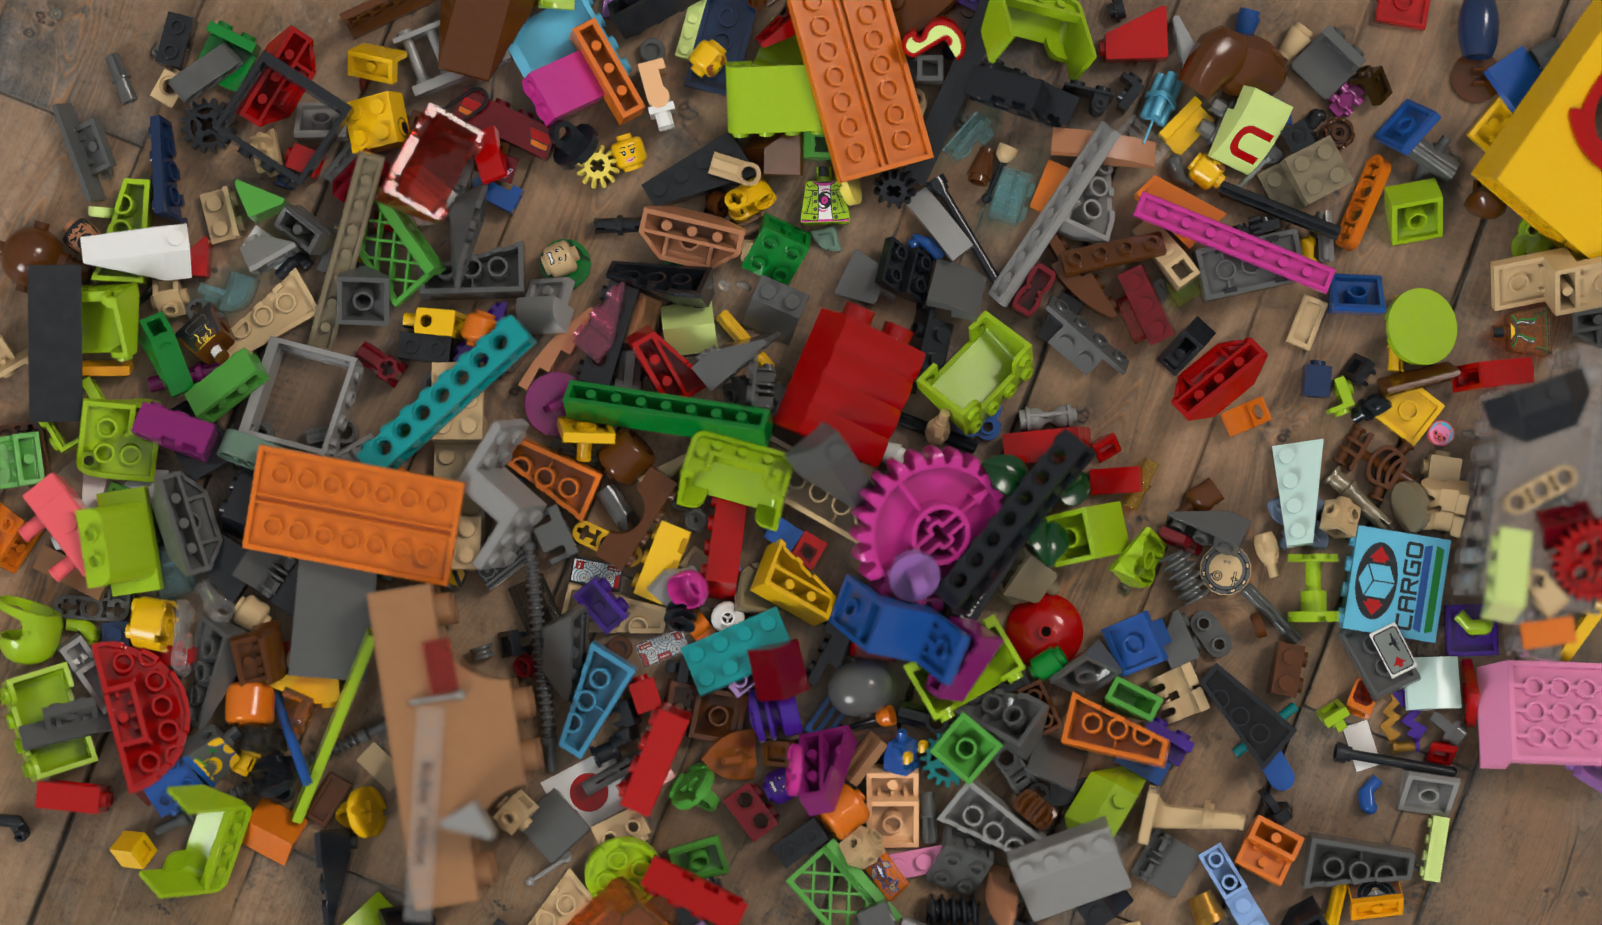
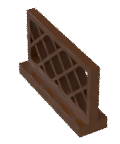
[339,0,439,40]

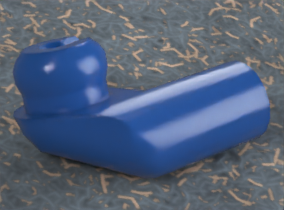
[1358,774,1382,815]

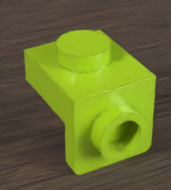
[1326,376,1355,417]

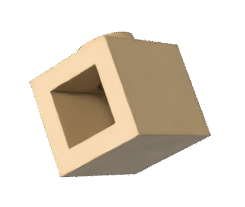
[1421,450,1463,481]

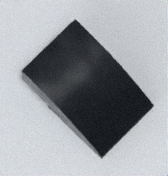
[170,400,231,483]

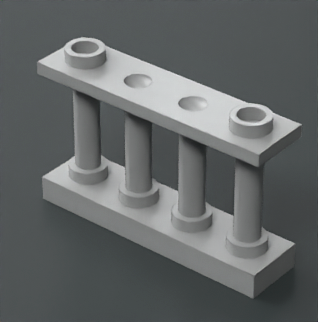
[392,20,513,100]

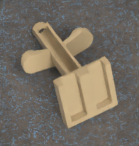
[1138,784,1246,845]

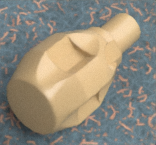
[925,409,951,446]
[1254,531,1280,578]

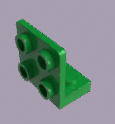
[741,212,811,286]

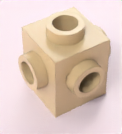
[150,279,190,319]
[1319,496,1361,539]
[493,789,539,835]
[838,826,886,870]

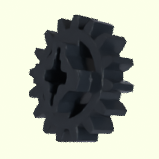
[180,98,238,154]

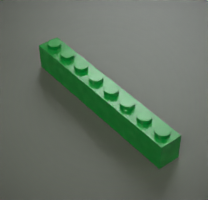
[563,380,773,447]

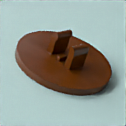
[1450,56,1497,103]

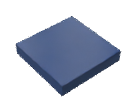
[1483,45,1542,114]
[1373,99,1442,156]

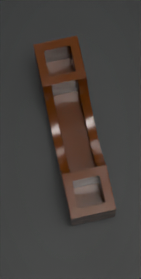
[595,465,679,571]

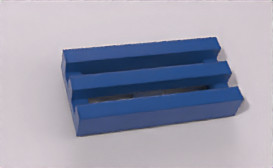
[804,695,845,733]

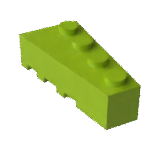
[91,178,154,286]

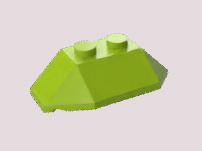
[1064,766,1147,837]

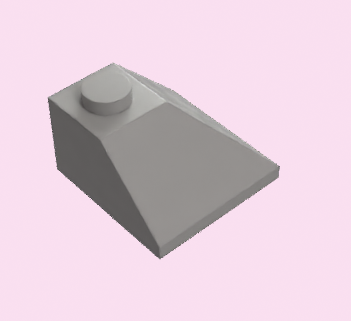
[239,234,303,277]

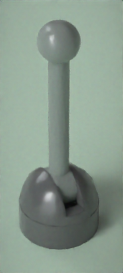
[1236,145,1284,188]

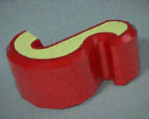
[902,16,966,61]

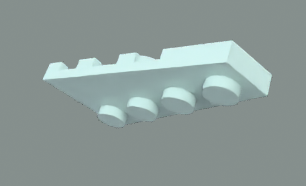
[1272,439,1324,548]

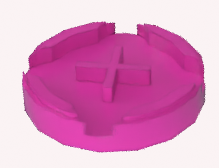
[785,744,802,796]

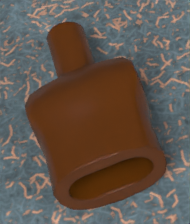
[1176,477,1224,511]

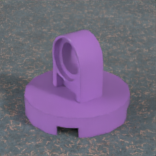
[887,549,940,602]

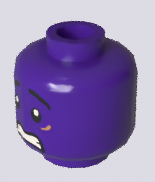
[762,767,799,804]

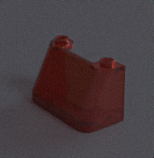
[374,102,485,224]

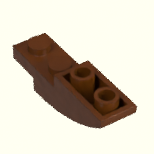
[1047,233,1118,320]

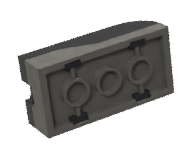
[1192,228,1303,303]

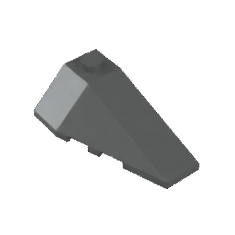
[784,421,874,508]

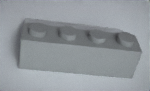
[1007,816,1132,922]

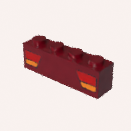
[452,88,561,162]

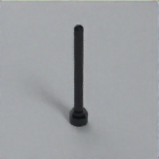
[926,173,999,284]
[1333,741,1457,777]

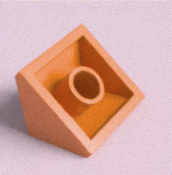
[242,798,309,866]

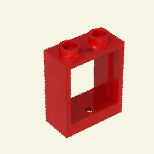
[35,779,114,814]

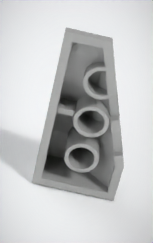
[1056,163,1115,243]

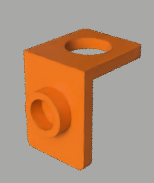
[1221,396,1272,437]

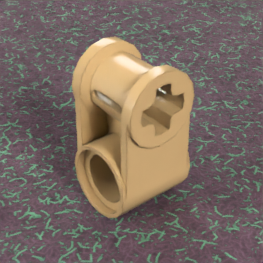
[1527,568,1570,619]

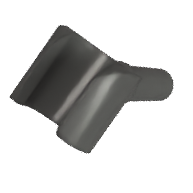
[1540,487,1579,509]

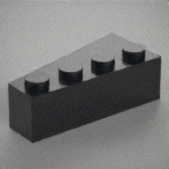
[1200,663,1297,770]

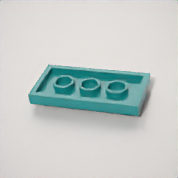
[681,607,791,697]

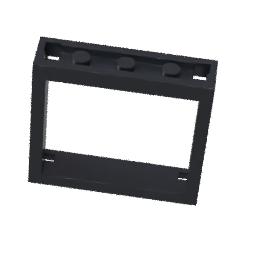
[212,50,354,189]

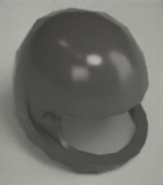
[828,658,896,718]

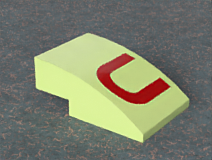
[1208,85,1293,175]

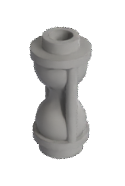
[1019,403,1077,431]

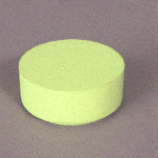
[88,206,114,218]

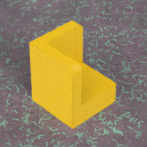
[109,831,158,869]

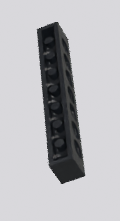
[934,428,1097,617]

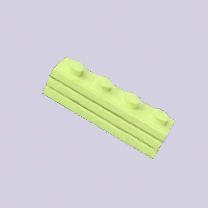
[675,0,707,62]
[1419,815,1450,883]

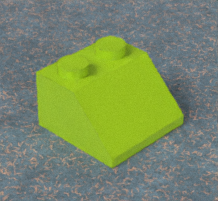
[1384,178,1443,246]

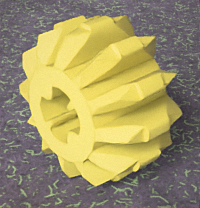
[577,145,620,189]

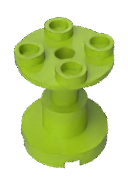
[1287,554,1340,622]

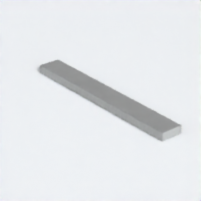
[988,121,1121,307]

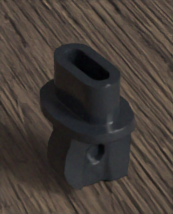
[1351,393,1392,424]
[1258,787,1293,826]

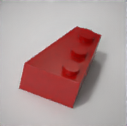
[626,325,707,397]
[1002,426,1092,468]

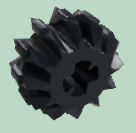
[873,166,917,209]

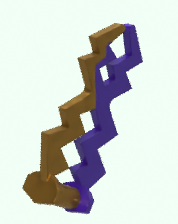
[1379,688,1427,754]

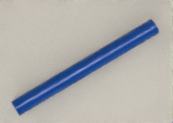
[275,690,313,786]

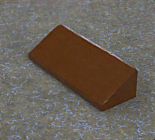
[1376,362,1461,397]

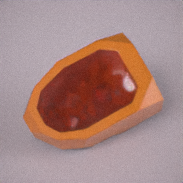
[1346,677,1377,719]

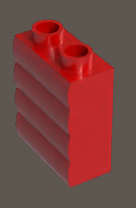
[773,301,926,468]

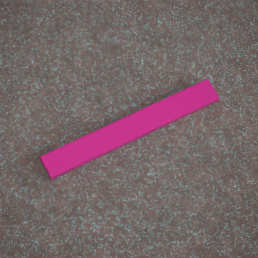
[1133,191,1336,294]

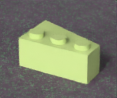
[1481,527,1532,624]

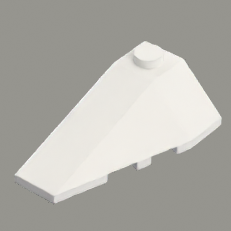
[80,224,192,281]

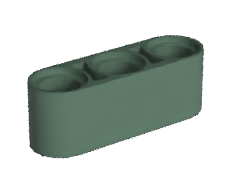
[217,429,288,471]

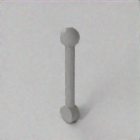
[410,690,466,705]
[525,851,573,886]

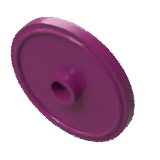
[524,372,579,436]

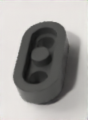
[1190,610,1232,657]

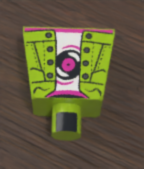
[801,166,850,226]

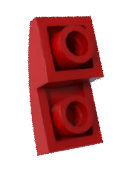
[471,125,508,185]

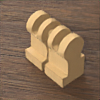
[1421,478,1470,537]
[1146,662,1210,724]

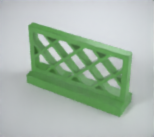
[359,186,446,307]
[785,838,902,925]

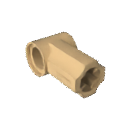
[708,152,761,186]

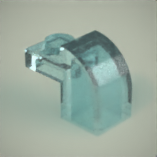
[197,271,260,313]

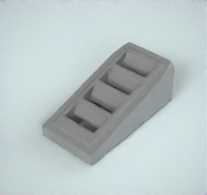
[1170,15,1195,69]

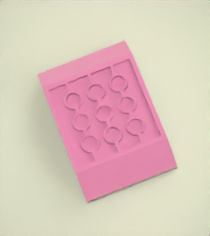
[1476,660,1602,769]

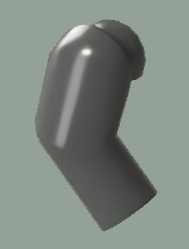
[1166,153,1194,190]

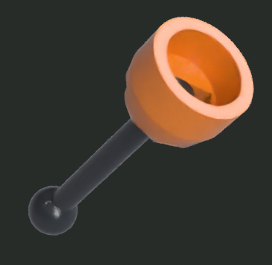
[837,705,897,729]

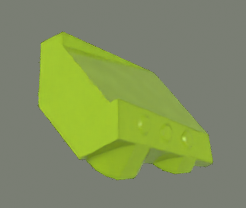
[1108,526,1167,588]

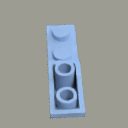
[1198,842,1269,925]

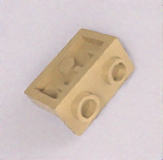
[200,186,246,245]

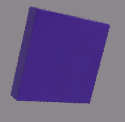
[1444,604,1499,656]

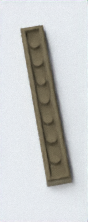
[306,150,385,351]

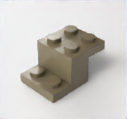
[1256,135,1354,221]

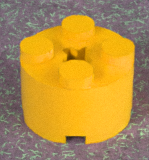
[125,596,179,652]

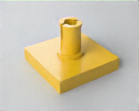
[556,416,616,462]

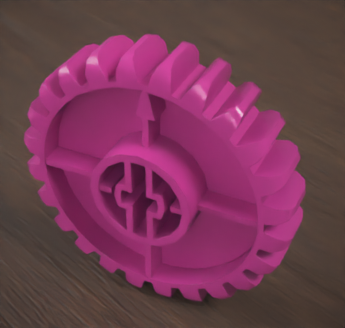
[849,445,1006,613]

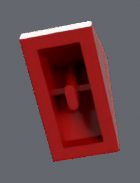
[190,236,213,278]

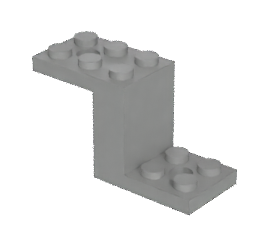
[457,419,547,570]

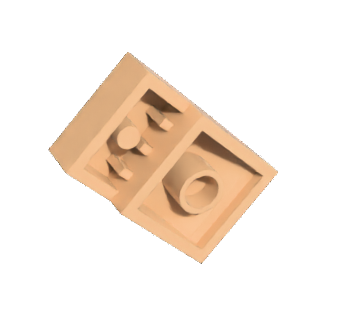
[866,764,919,848]

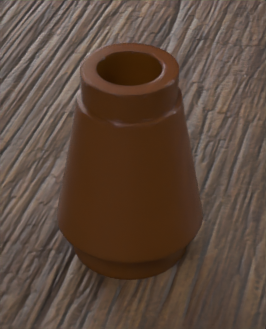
[967,146,995,187]

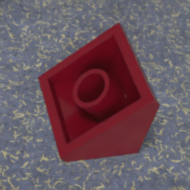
[747,638,810,701]

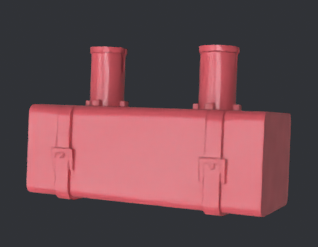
[17,472,87,582]

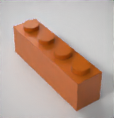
[569,17,646,126]

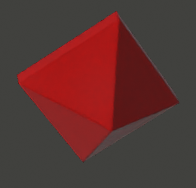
[1092,433,1122,463]
[1425,741,1457,766]

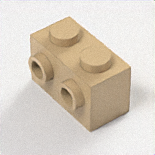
[590,808,652,844]

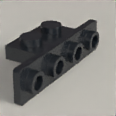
[909,292,954,394]

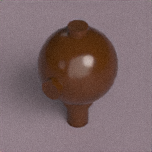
[0,220,93,293]

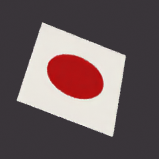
[541,756,626,827]

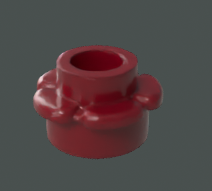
[513,653,537,678]

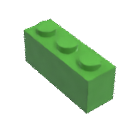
[184,347,270,424]

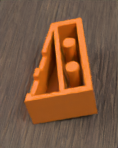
[1133,175,1227,252]

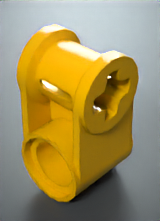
[724,176,776,222]

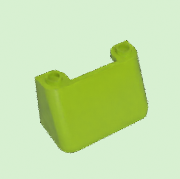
[27,283,140,361]
[676,431,793,532]
[903,614,1026,723]

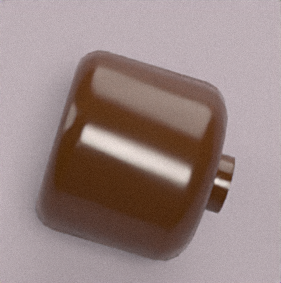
[598,428,656,486]

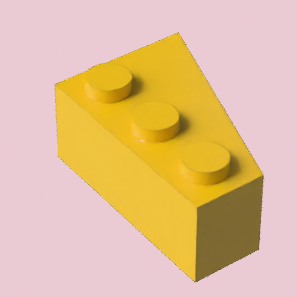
[631,521,692,605]

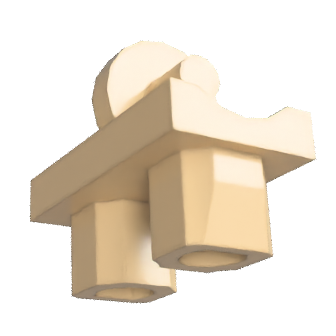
[250,128,283,177]

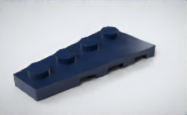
[148,115,188,227]

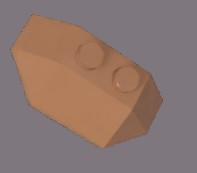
[639,205,746,269]

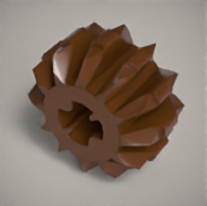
[1013,789,1058,831]

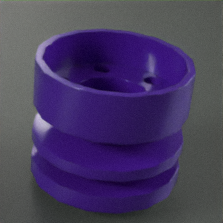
[747,689,803,743]

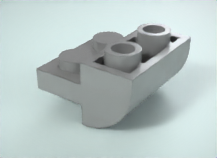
[516,277,575,334]

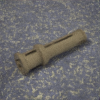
[1322,465,1392,529]

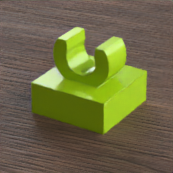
[1315,698,1350,733]

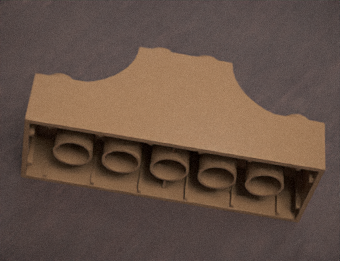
[367,584,545,911]

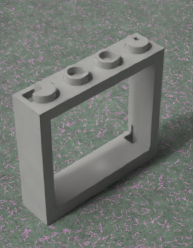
[238,336,364,457]

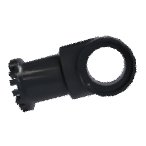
[589,725,640,768]

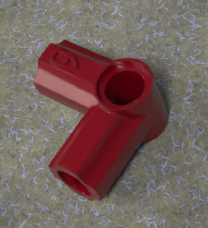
[355,341,409,388]

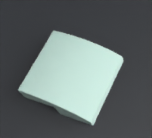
[1404,656,1462,710]

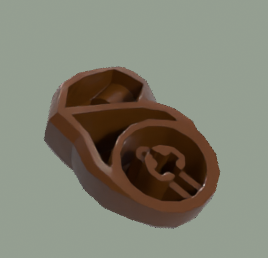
[1177,25,1288,101]

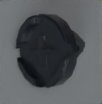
[548,120,599,170]
[247,753,299,804]

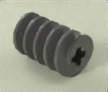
[1159,549,1209,607]

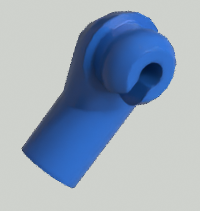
[907,233,945,262]

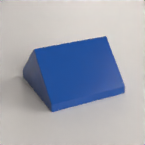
[1328,274,1386,316]

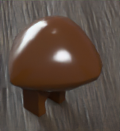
[1464,179,1508,220]

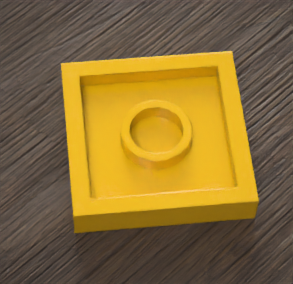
[1374,388,1445,447]

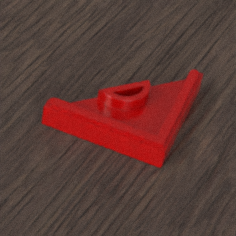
[1461,659,1480,727]

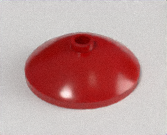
[1006,593,1083,667]

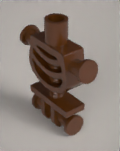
[1332,423,1417,502]

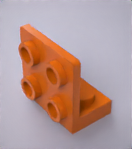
[0,502,44,574]

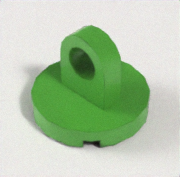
[669,763,720,812]

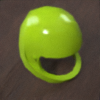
[0,595,63,665]

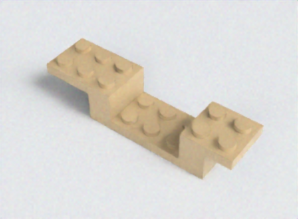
[1490,247,1602,316]
[430,362,488,570]

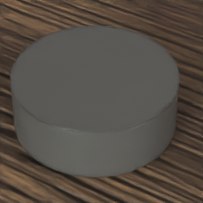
[640,38,666,62]

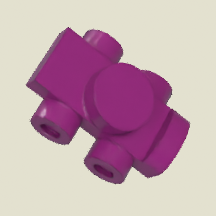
[1328,82,1364,118]

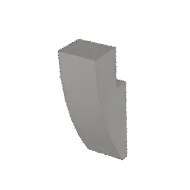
[906,186,973,262]
[57,633,107,714]

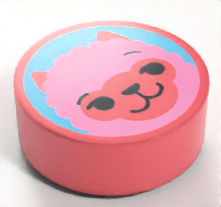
[1427,420,1454,447]

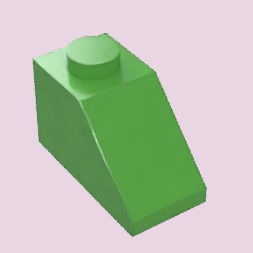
[1105,676,1164,723]

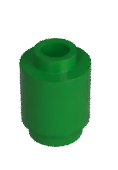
[1028,645,1069,682]

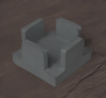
[534,504,581,565]

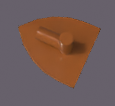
[701,728,757,780]

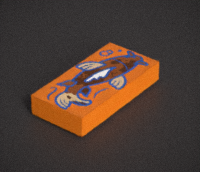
[865,852,910,901]

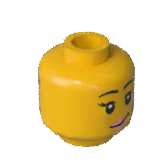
[610,132,647,172]

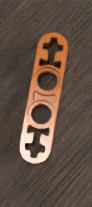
[1335,155,1392,251]

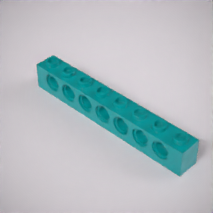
[356,315,537,469]

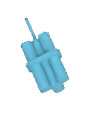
[1140,71,1183,144]

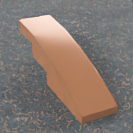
[1051,127,1156,168]
[518,307,596,391]

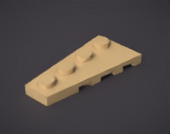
[227,267,317,359]
[562,582,667,633]
[528,867,603,925]

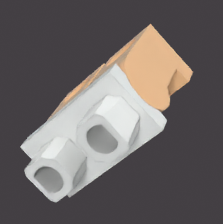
[638,57,676,132]

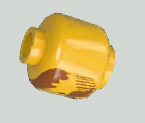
[689,39,727,78]
[1187,152,1226,190]

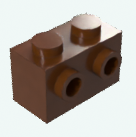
[1267,641,1308,698]

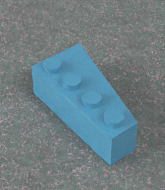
[559,640,638,759]

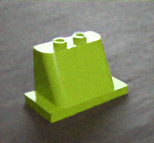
[75,486,165,597]

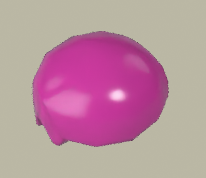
[667,569,708,609]

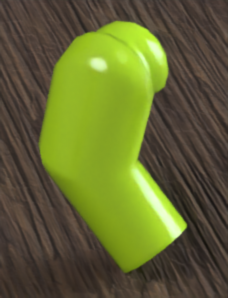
[65,618,101,647]

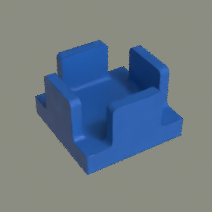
[1101,610,1172,677]

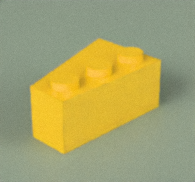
[750,539,837,626]

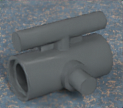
[1407,135,1460,183]

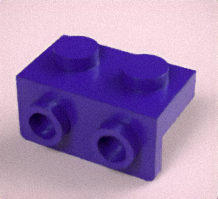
[572,574,631,635]
[1142,717,1195,766]

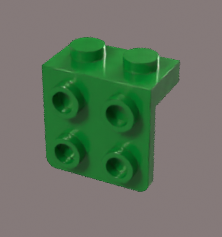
[197,20,261,92]

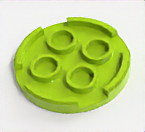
[1384,288,1457,366]
[584,836,659,910]

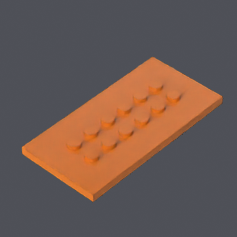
[786,0,934,184]
[242,444,466,586]

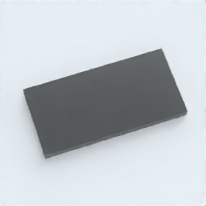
[288,559,377,682]

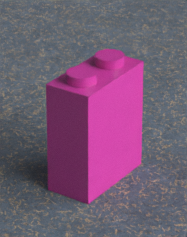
[521,50,605,127]

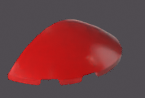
[91,641,190,794]

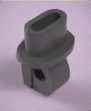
[1429,711,1468,746]

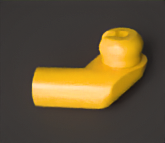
[1300,235,1319,262]

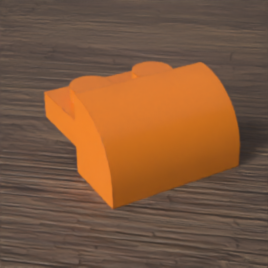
[1233,814,1305,887]

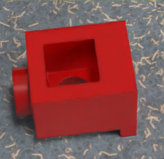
[792,530,828,571]

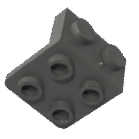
[1291,25,1366,100]

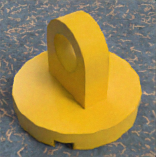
[335,786,387,838]

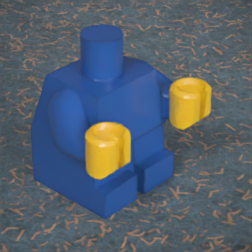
[884,729,928,777]

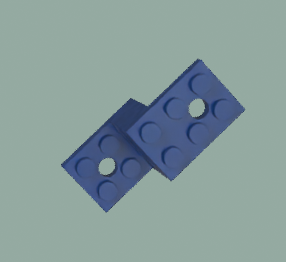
[828,574,971,685]

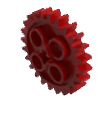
[1550,516,1602,603]

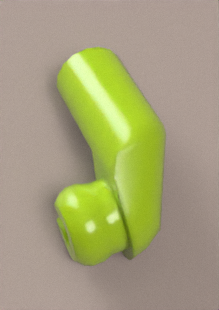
[1453,610,1494,635]

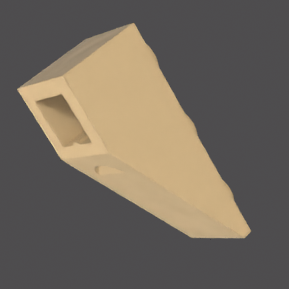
[1131,221,1201,292]

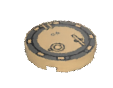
[1199,547,1251,595]

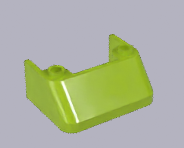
[981,0,1097,80]
[139,784,252,899]

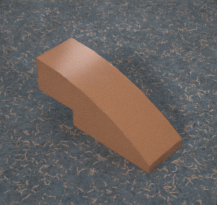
[984,864,1019,925]

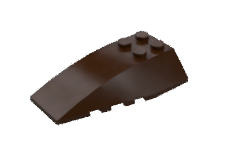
[438,0,538,82]

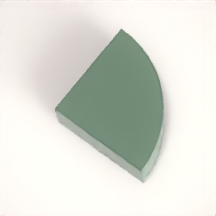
[811,226,841,252]

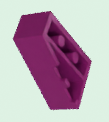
[924,616,1004,701]
[799,725,858,816]

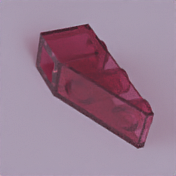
[572,282,626,363]

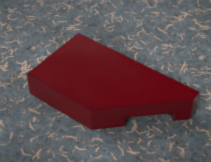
[1157,526,1203,556]

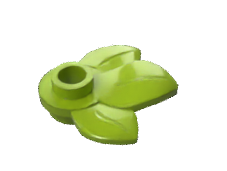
[1511,219,1555,257]

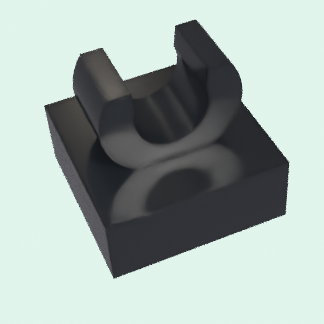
[1340,353,1376,387]
[498,629,530,658]
[666,655,690,683]
[610,698,642,728]

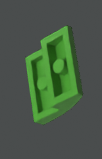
[0,431,45,490]

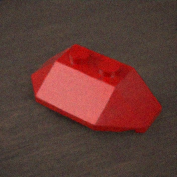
[237,25,316,127]
[1171,337,1268,421]

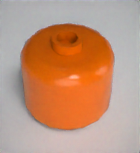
[225,681,275,728]
[816,783,870,840]

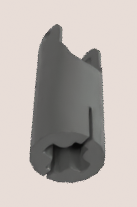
[596,482,641,531]

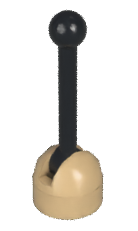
[982,142,1019,204]

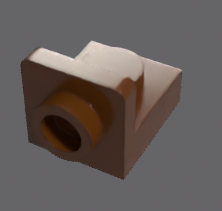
[763,738,799,768]

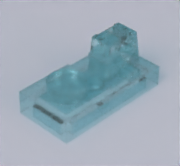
[942,112,995,162]

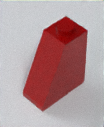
[1099,6,1168,63]
[1452,357,1535,393]

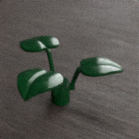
[982,454,1091,568]

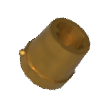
[1188,890,1228,925]

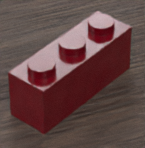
[1117,264,1176,346]

